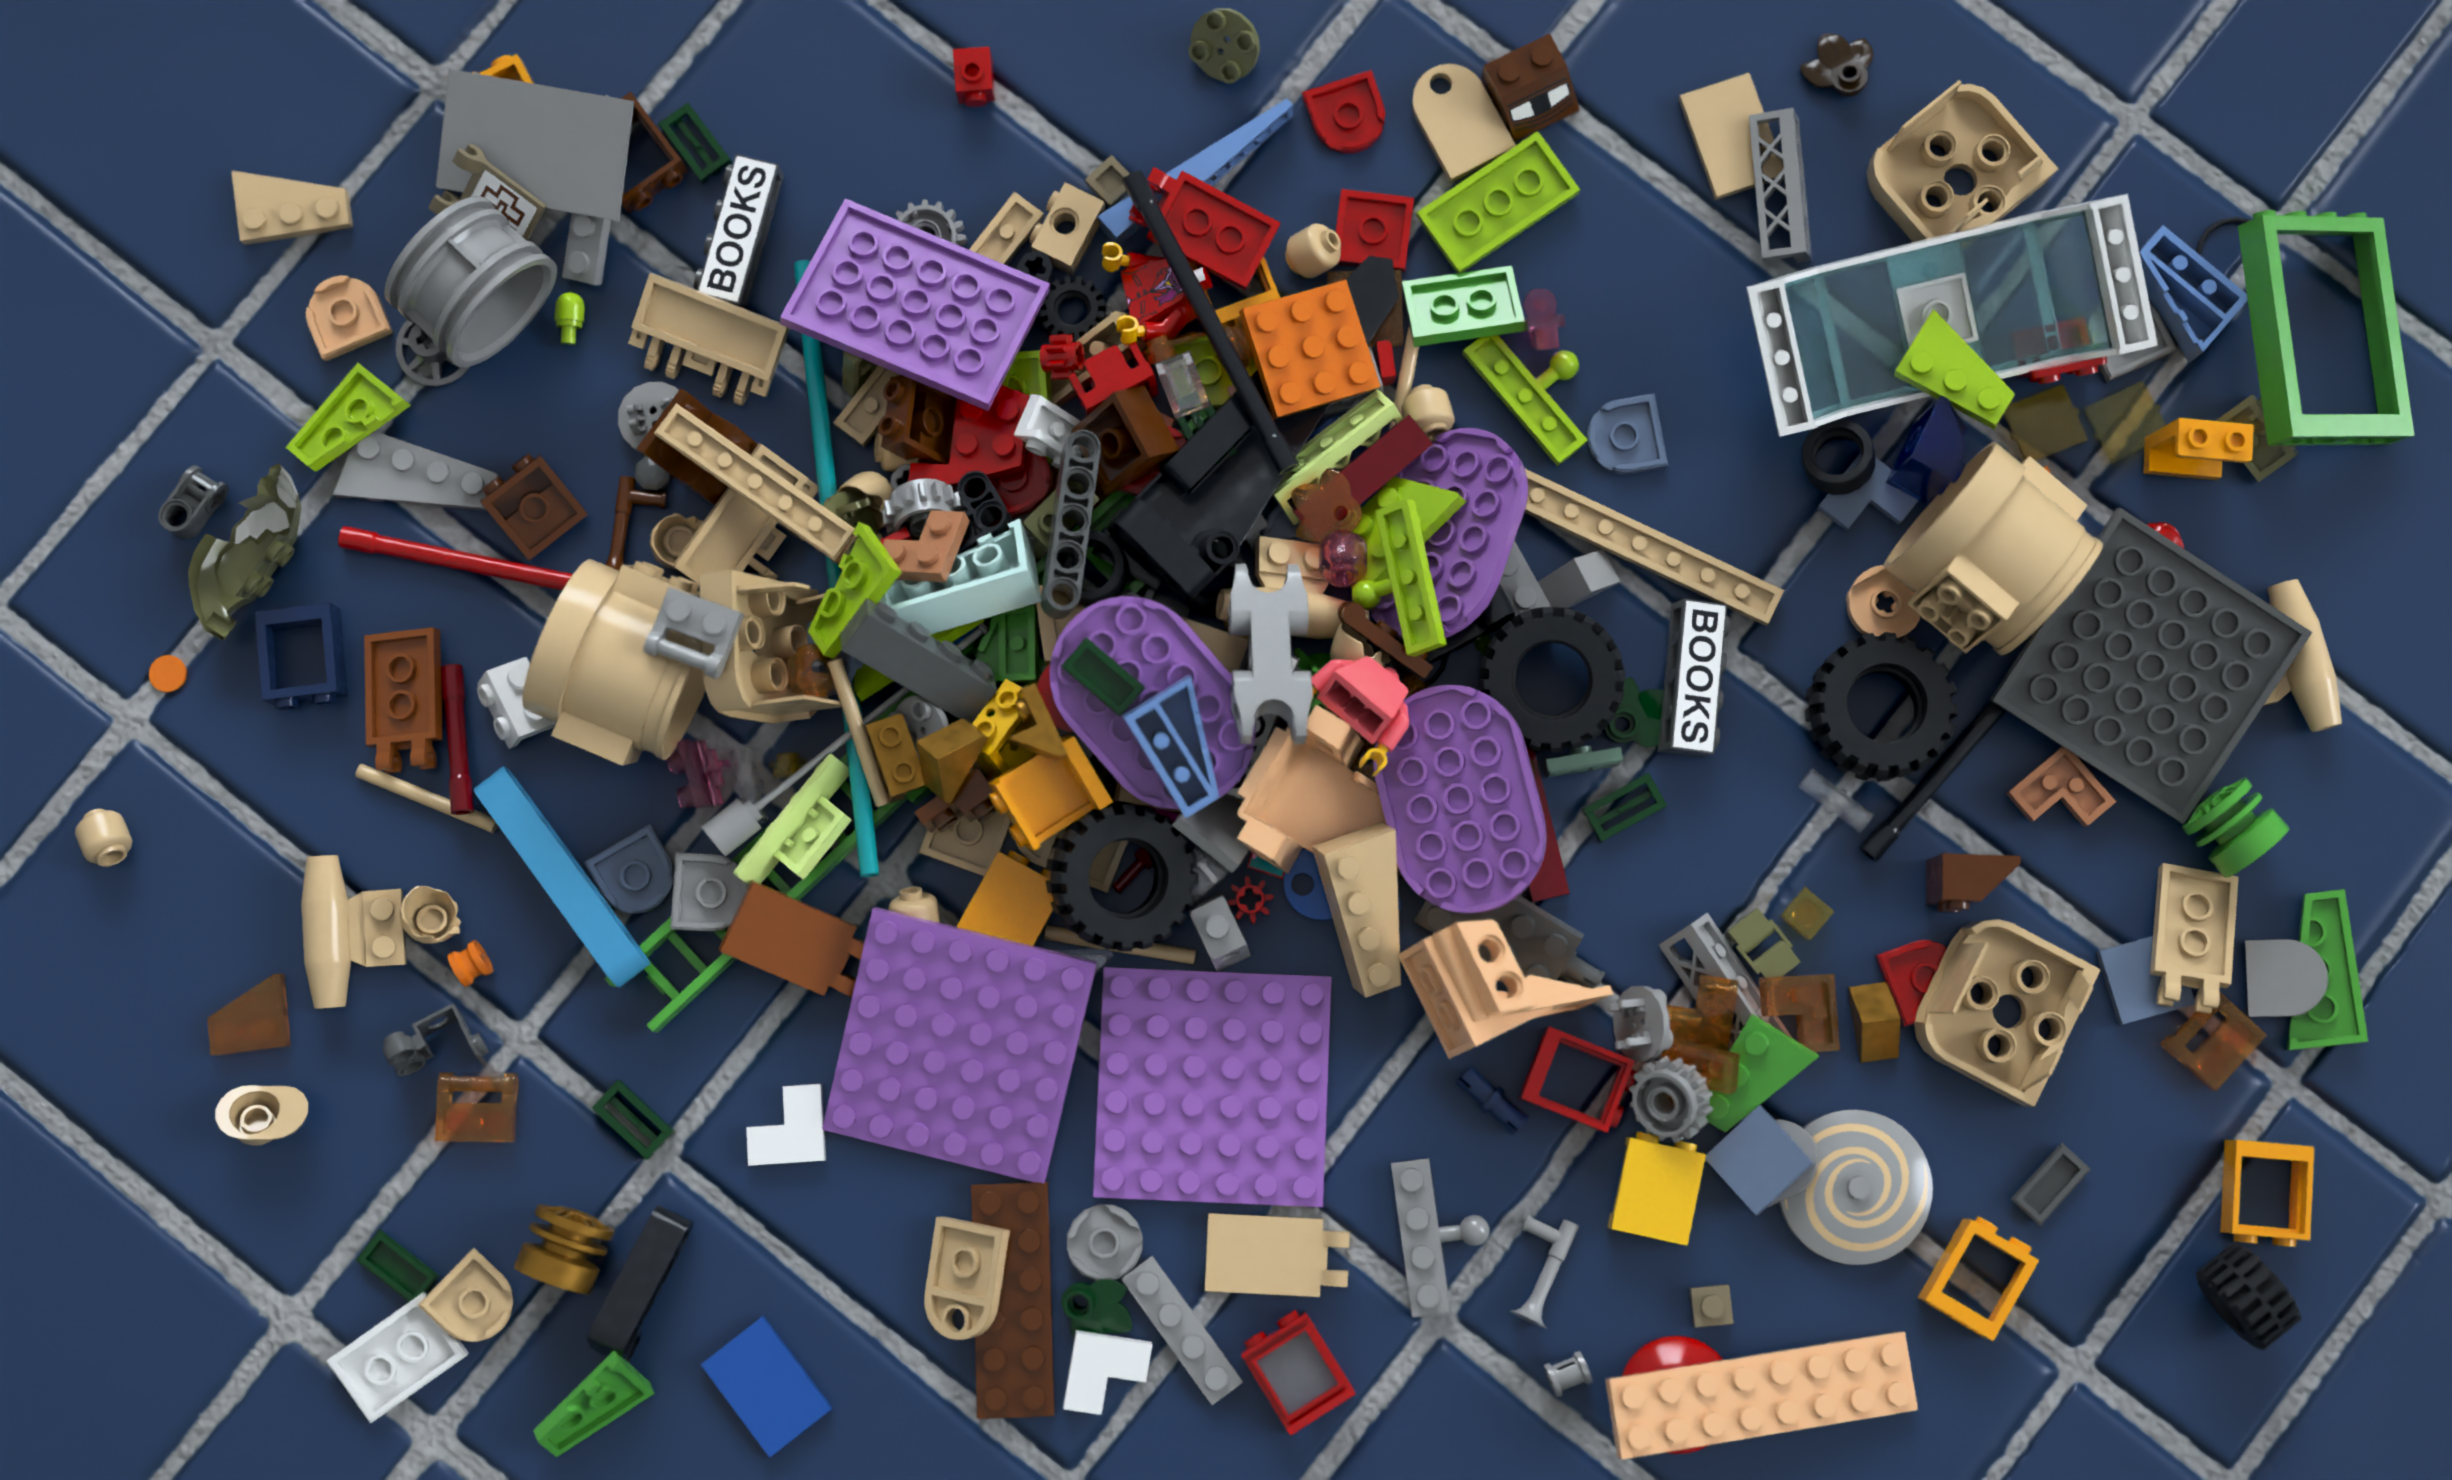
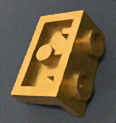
[865,714,926,804]

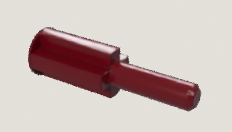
[1113,847,1153,893]

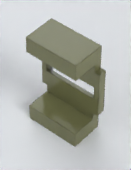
[1725,908,1801,986]

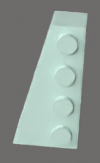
[879,518,1041,635]

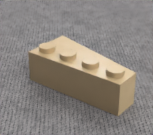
[1312,822,1401,998]

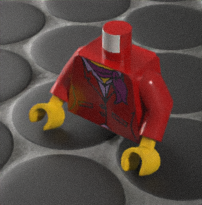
[1102,242,1213,346]

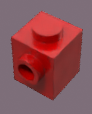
[953,46,995,107]

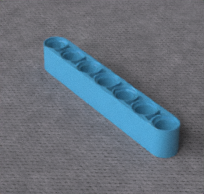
[473,765,650,988]

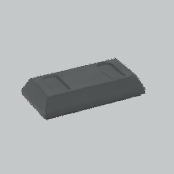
[2011,1143,2091,1226]

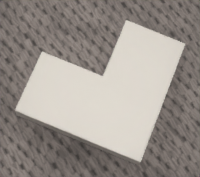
[746,1084,826,1166]
[1063,1330,1153,1415]

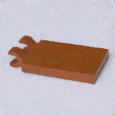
[364,627,442,774]
[718,880,865,997]

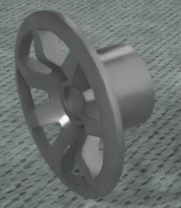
[396,320,470,387]

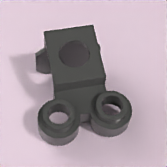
[382,1003,489,1076]

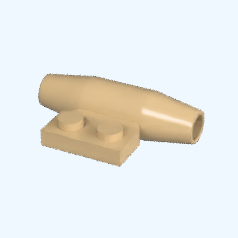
[1216,536,1369,639]
[2263,579,2342,732]
[301,855,407,1009]

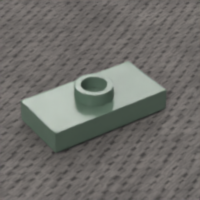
[1543,746,1623,778]

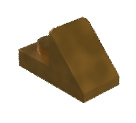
[1005,683,1067,761]

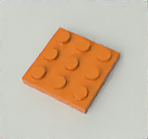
[1239,280,1381,420]

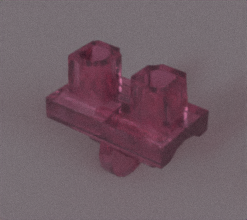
[1523,288,1566,350]
[666,739,732,808]

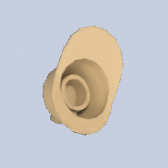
[215,1085,309,1146]

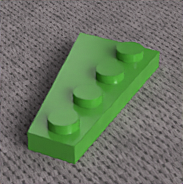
[2287,889,2368,1050]

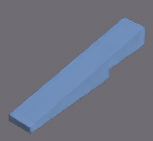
[1097,99,1293,246]

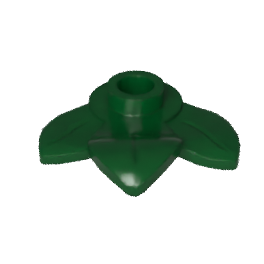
[1604,677,1663,748]
[1061,1278,1133,1337]

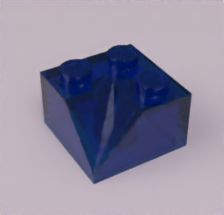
[1886,395,1967,503]

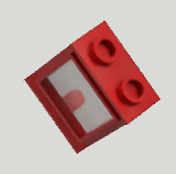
[1241,1310,1356,1436]

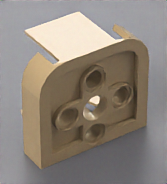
[1866,80,2058,251]
[699,570,842,724]
[1914,919,2101,1107]

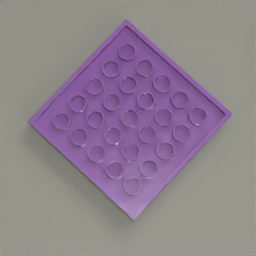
[822,907,1098,1183]
[1093,967,1332,1207]

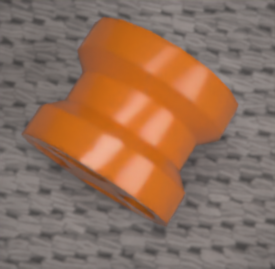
[447,939,494,987]

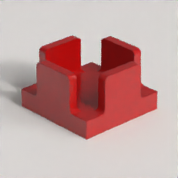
[1068,342,1159,416]

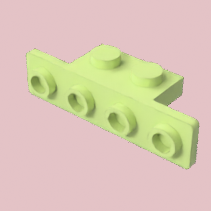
[733,754,852,885]

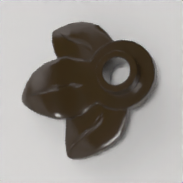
[1800,33,1873,97]

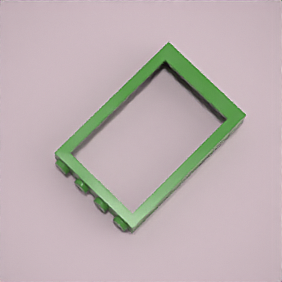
[2238,210,2415,446]

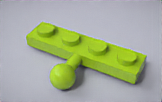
[1462,335,1588,466]
[1351,498,1447,657]

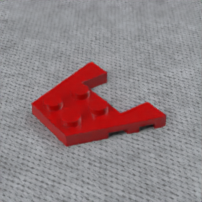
[908,385,1030,490]

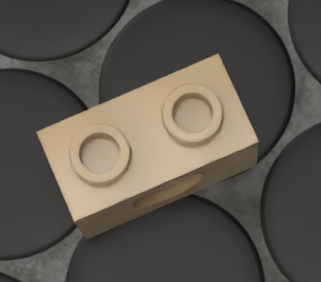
[1029,182,1106,276]

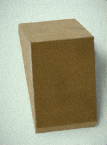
[916,718,988,804]
[1847,982,1900,1063]

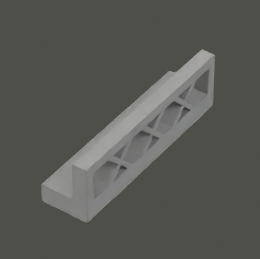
[1749,108,1812,263]
[1659,912,1793,1051]

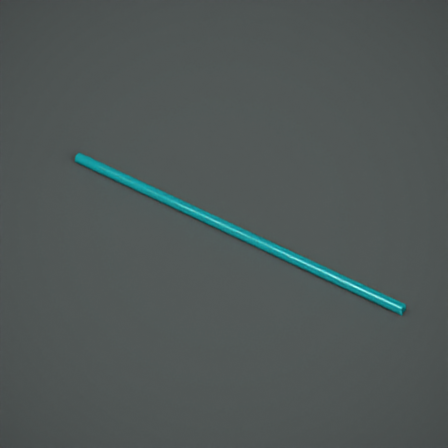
[794,260,879,878]

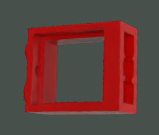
[1518,1026,1638,1133]

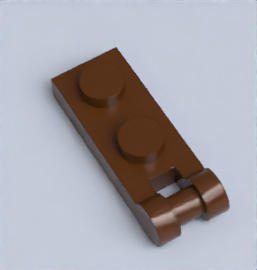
[1338,601,1433,679]

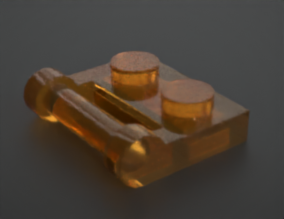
[2161,992,2267,1091]
[435,1072,519,1142]

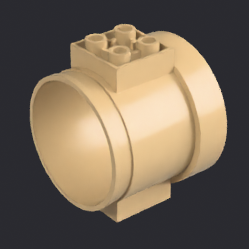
[1883,441,2103,656]
[523,559,706,766]

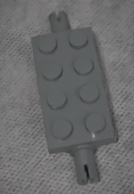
[1397,870,1605,989]

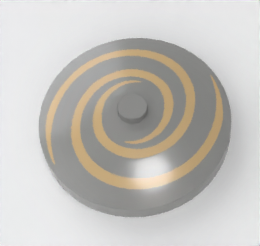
[1778,1110,1933,1265]

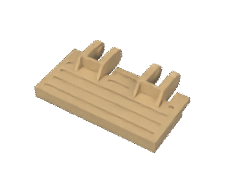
[628,273,790,406]
[672,444,818,585]

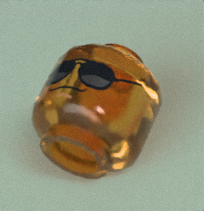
[788,644,837,699]

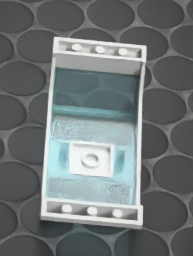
[1746,194,2158,437]

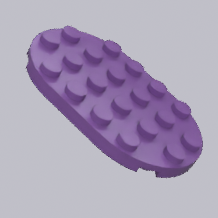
[1369,428,1528,640]
[1050,596,1256,809]
[1373,685,1547,914]

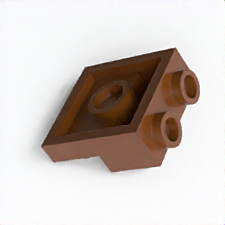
[878,375,957,464]
[480,453,588,560]
[914,767,997,832]

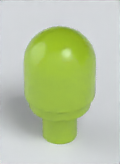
[554,292,585,345]

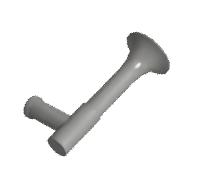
[1510,1214,1579,1329]

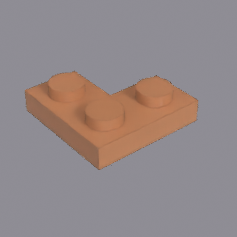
[883,510,970,583]
[2005,747,2116,827]

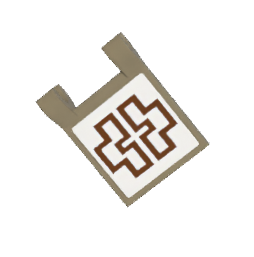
[428,143,547,241]

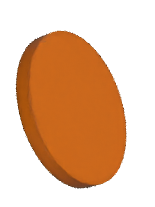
[149,655,187,692]

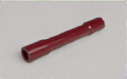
[441,664,474,815]

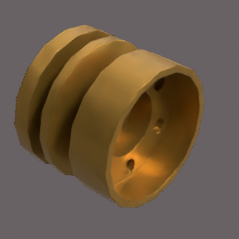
[514,1204,615,1294]

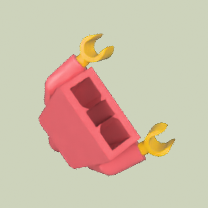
[1309,656,1409,777]

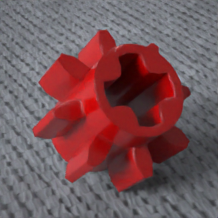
[1039,334,1085,380]
[1227,876,1274,925]

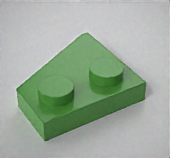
[976,604,1039,684]

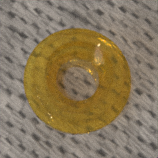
[769,752,807,778]

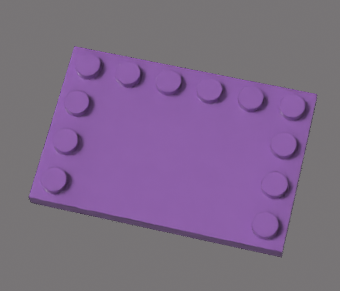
[780,199,1050,411]

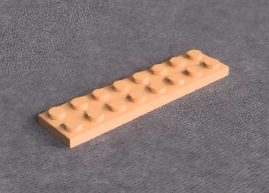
[1605,1331,1918,1459]

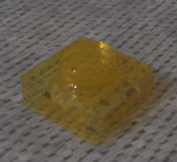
[1778,887,1835,941]

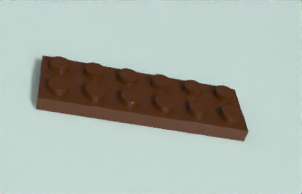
[971,1182,1055,1419]

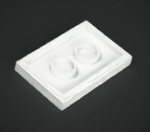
[326,1292,469,1424]

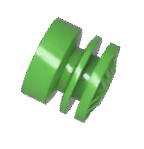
[2182,777,2289,878]

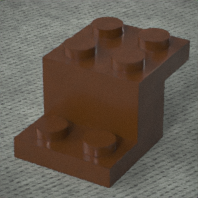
[636,389,758,506]

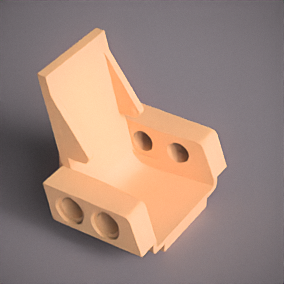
[1237,705,1399,874]
[1398,920,1614,1059]

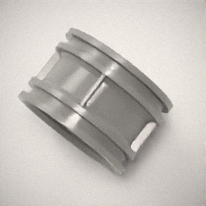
[384,196,557,367]

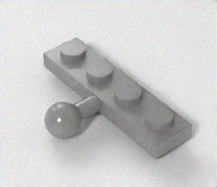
[1391,1158,1490,1318]

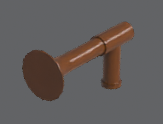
[605,476,668,571]

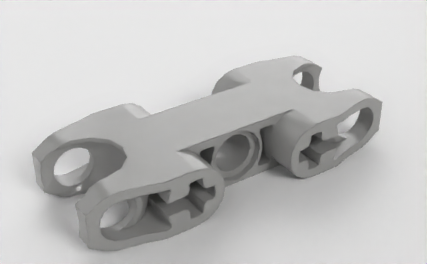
[1228,564,1312,744]

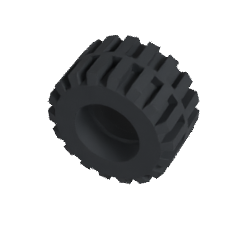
[2196,1243,2301,1350]

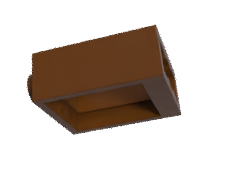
[620,91,688,214]

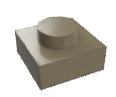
[1085,155,1130,208]
[1689,1284,1734,1327]

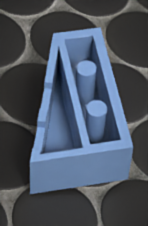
[2139,225,2248,363]
[1122,674,1219,818]

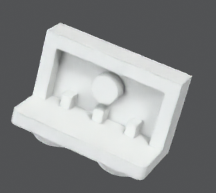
[1014,394,1083,469]
[477,657,556,749]

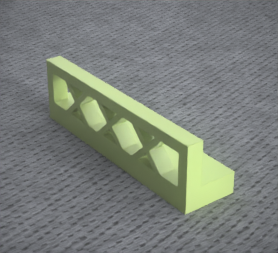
[1272,389,1403,525]

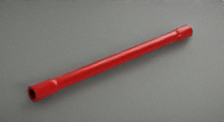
[338,526,573,591]

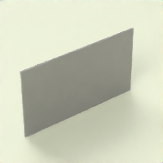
[436,69,634,221]

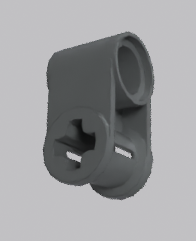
[158,465,229,540]

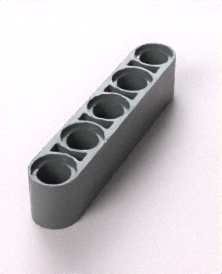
[1041,430,1101,619]

